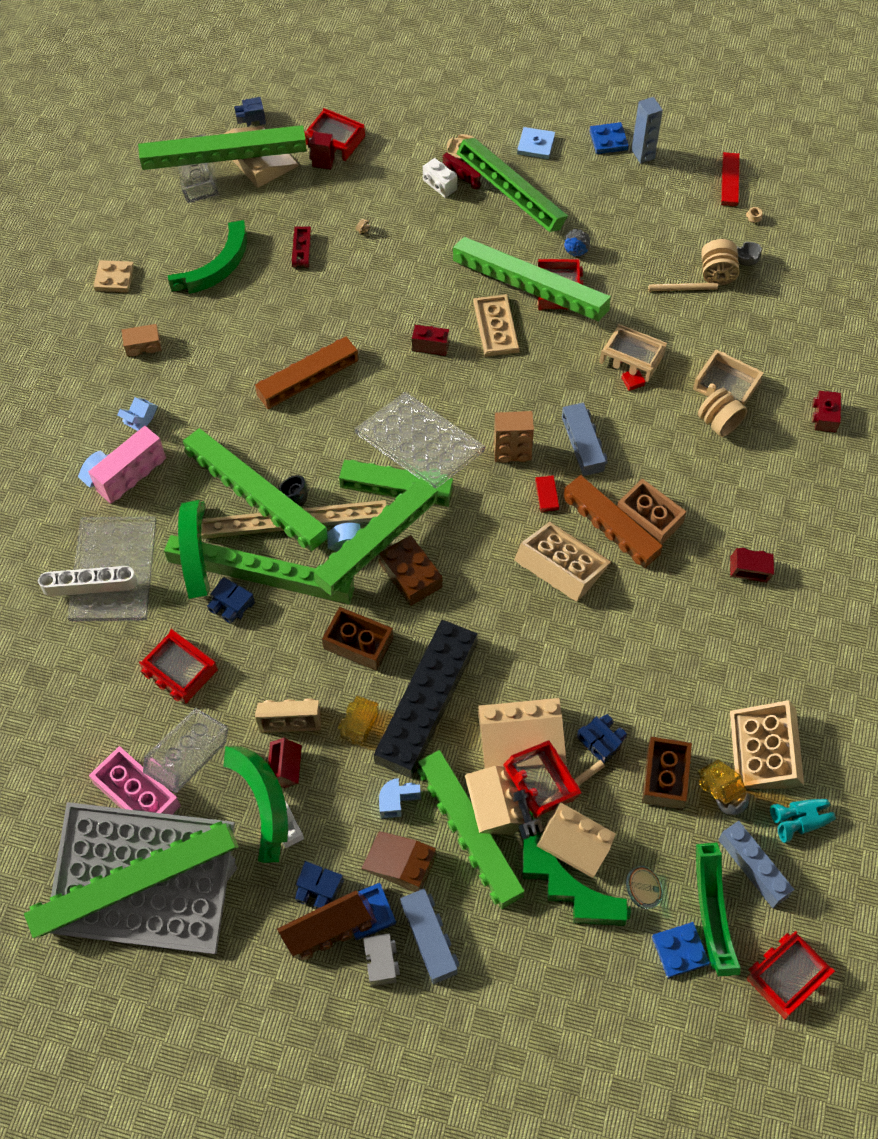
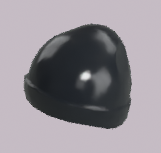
[278,475,309,506]

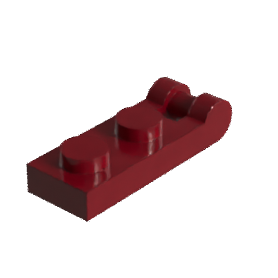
[443,152,481,189]
[292,226,312,268]

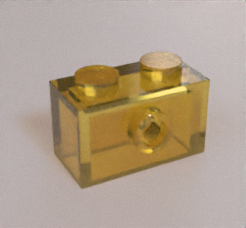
[338,695,379,746]
[698,759,746,804]

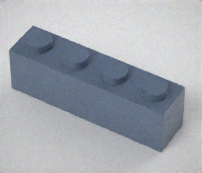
[632,97,663,164]
[562,402,607,476]
[719,821,794,908]
[400,889,460,984]

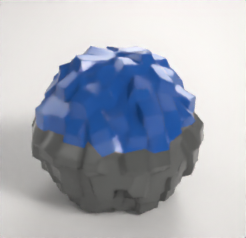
[564,229,591,257]

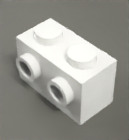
[423,158,457,198]

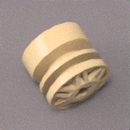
[701,239,740,285]
[698,388,748,437]

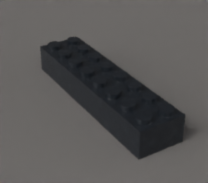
[374,619,478,779]

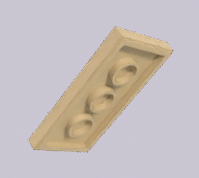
[473,294,519,357]

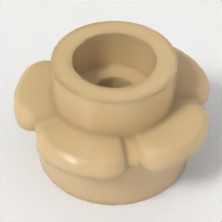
[746,207,763,223]
[355,218,370,234]

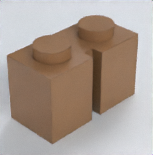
[122,324,162,357]

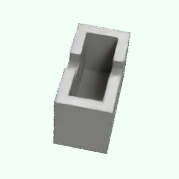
[363,934,400,987]

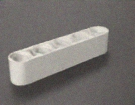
[38,566,138,596]

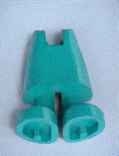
[770,799,836,843]

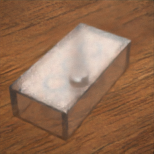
[178,134,219,203]
[143,708,228,793]

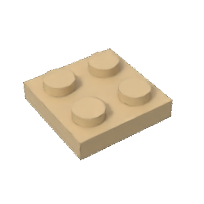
[94,260,134,293]

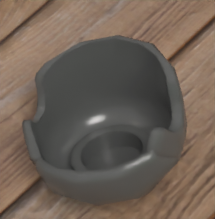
[737,242,762,266]
[715,785,750,815]

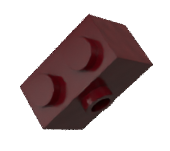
[308,131,335,170]
[411,324,450,356]
[812,390,841,433]
[730,548,774,583]
[268,738,302,788]

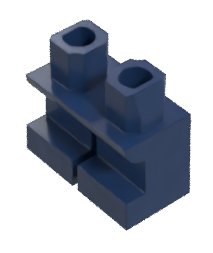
[234,97,266,127]
[207,577,255,624]
[577,714,627,764]
[295,861,344,909]

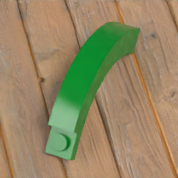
[167,220,247,294]
[178,500,210,599]
[223,746,288,863]
[696,843,740,977]

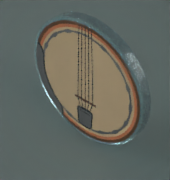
[626,866,662,910]

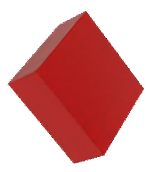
[621,369,646,391]

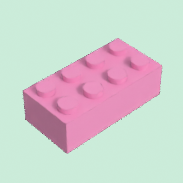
[88,426,166,504]
[89,746,181,815]

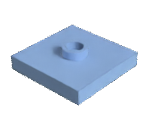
[517,127,555,159]

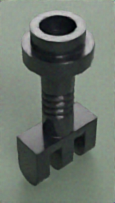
[512,789,543,839]

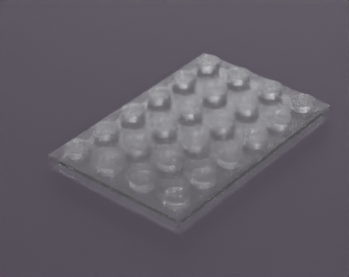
[355,391,485,489]
[68,516,157,621]

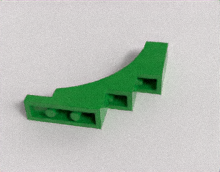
[522,811,631,926]

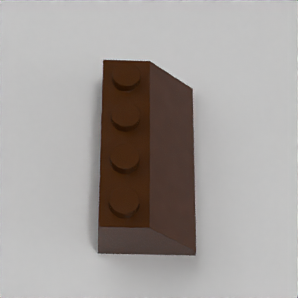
[277,890,377,961]

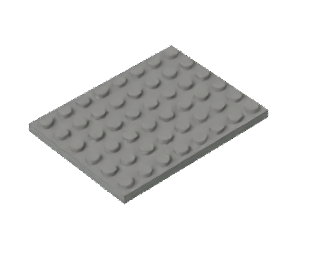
[50,802,236,954]

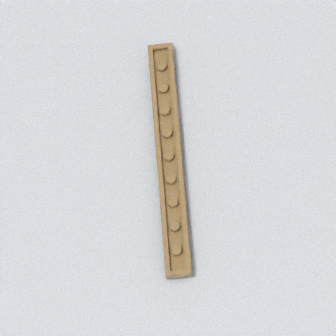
[201,500,386,539]

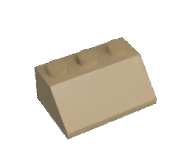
[255,698,321,733]
[465,766,525,835]
[537,802,616,878]

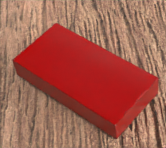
[535,475,559,512]

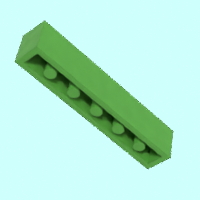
[339,459,453,507]

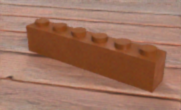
[255,336,358,409]
[564,475,663,568]

